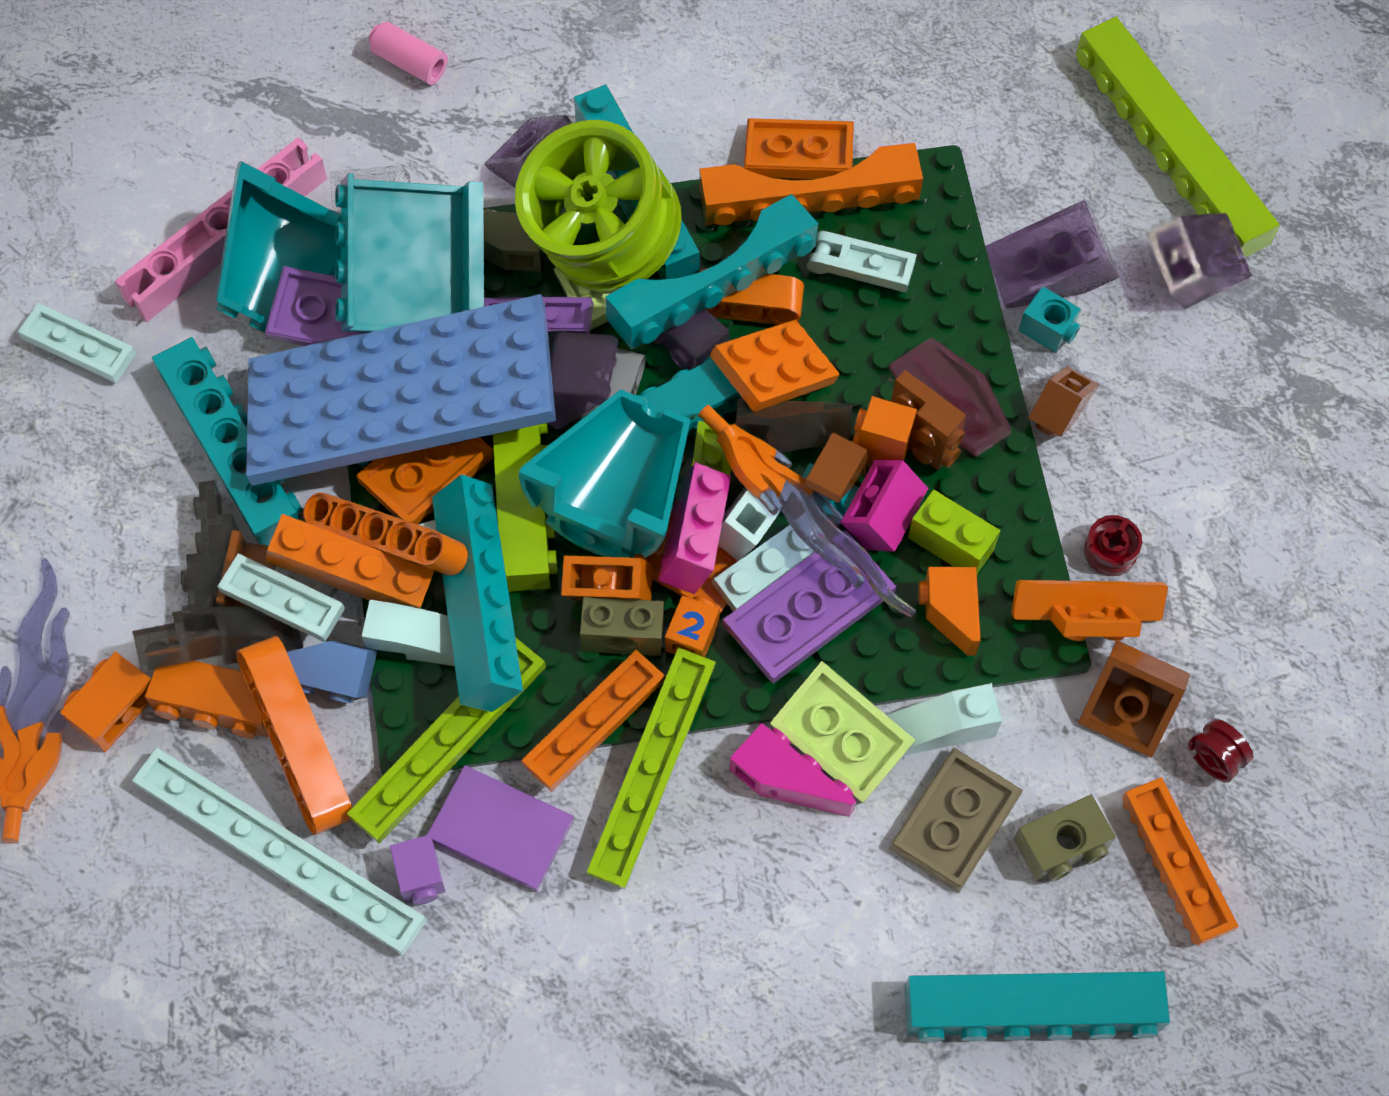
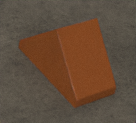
[804,433,867,503]

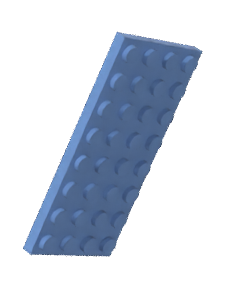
[246,294,556,486]

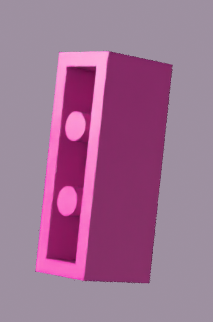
[658,462,731,594]

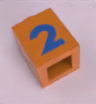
[665,595,720,657]

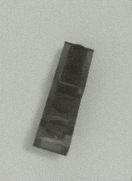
[181,480,239,642]
[132,606,303,671]

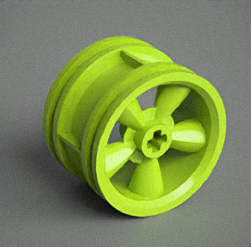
[515,120,682,292]

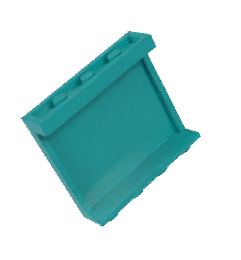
[335,173,484,333]

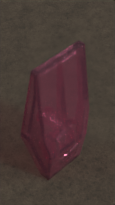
[889,338,1011,456]

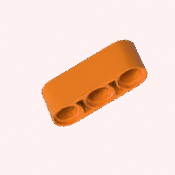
[698,268,804,325]

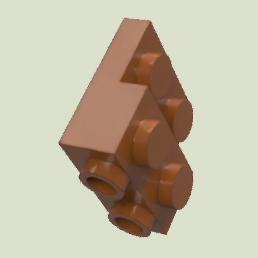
[891,370,967,471]

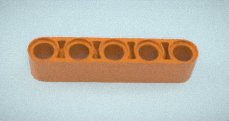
[303,492,468,576]
[236,636,352,835]

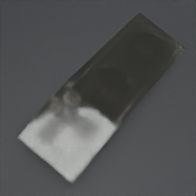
[736,398,852,454]

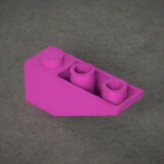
[729,723,856,817]

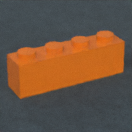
[266,514,434,609]

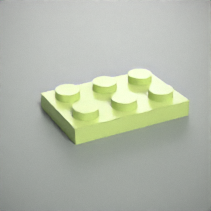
[770,661,916,803]

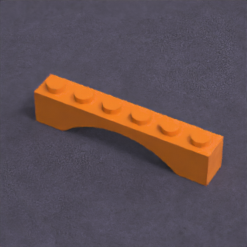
[699,143,923,225]

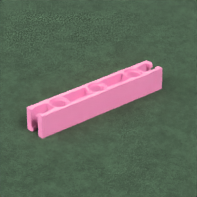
[115,137,327,322]

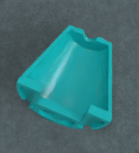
[215,161,341,333]
[519,389,691,558]

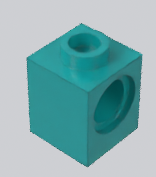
[1018,287,1081,353]

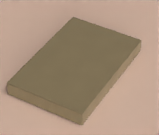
[889,747,1023,893]

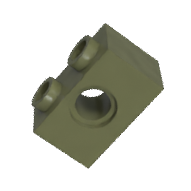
[580,597,664,656]
[1013,794,1116,882]

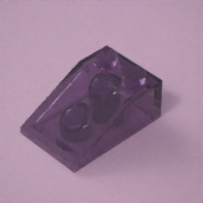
[986,199,1120,309]

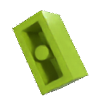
[908,490,1001,574]

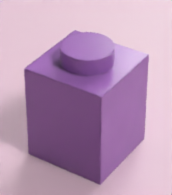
[390,835,446,905]

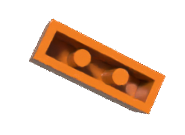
[145,653,269,739]

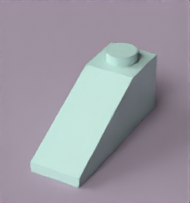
[887,683,1002,755]

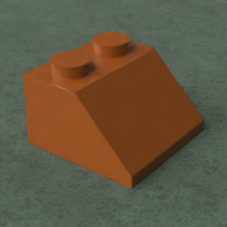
[1078,641,1190,758]

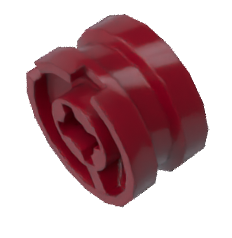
[1084,515,1143,576]
[1188,718,1254,783]

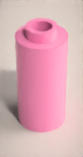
[369,21,448,85]

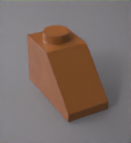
[1028,366,1099,437]

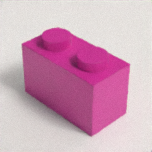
[841,460,928,552]

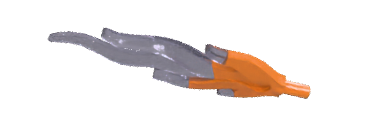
[698,405,916,617]
[0,558,70,843]

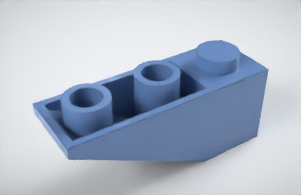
[287,641,378,703]

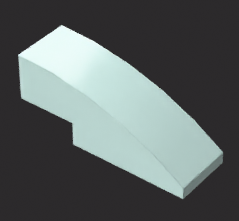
[362,599,455,666]

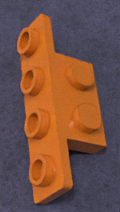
[1011,580,1168,641]

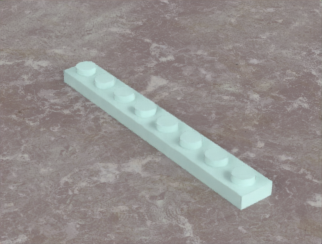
[132,748,427,956]

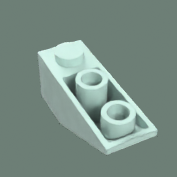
[718,457,791,561]

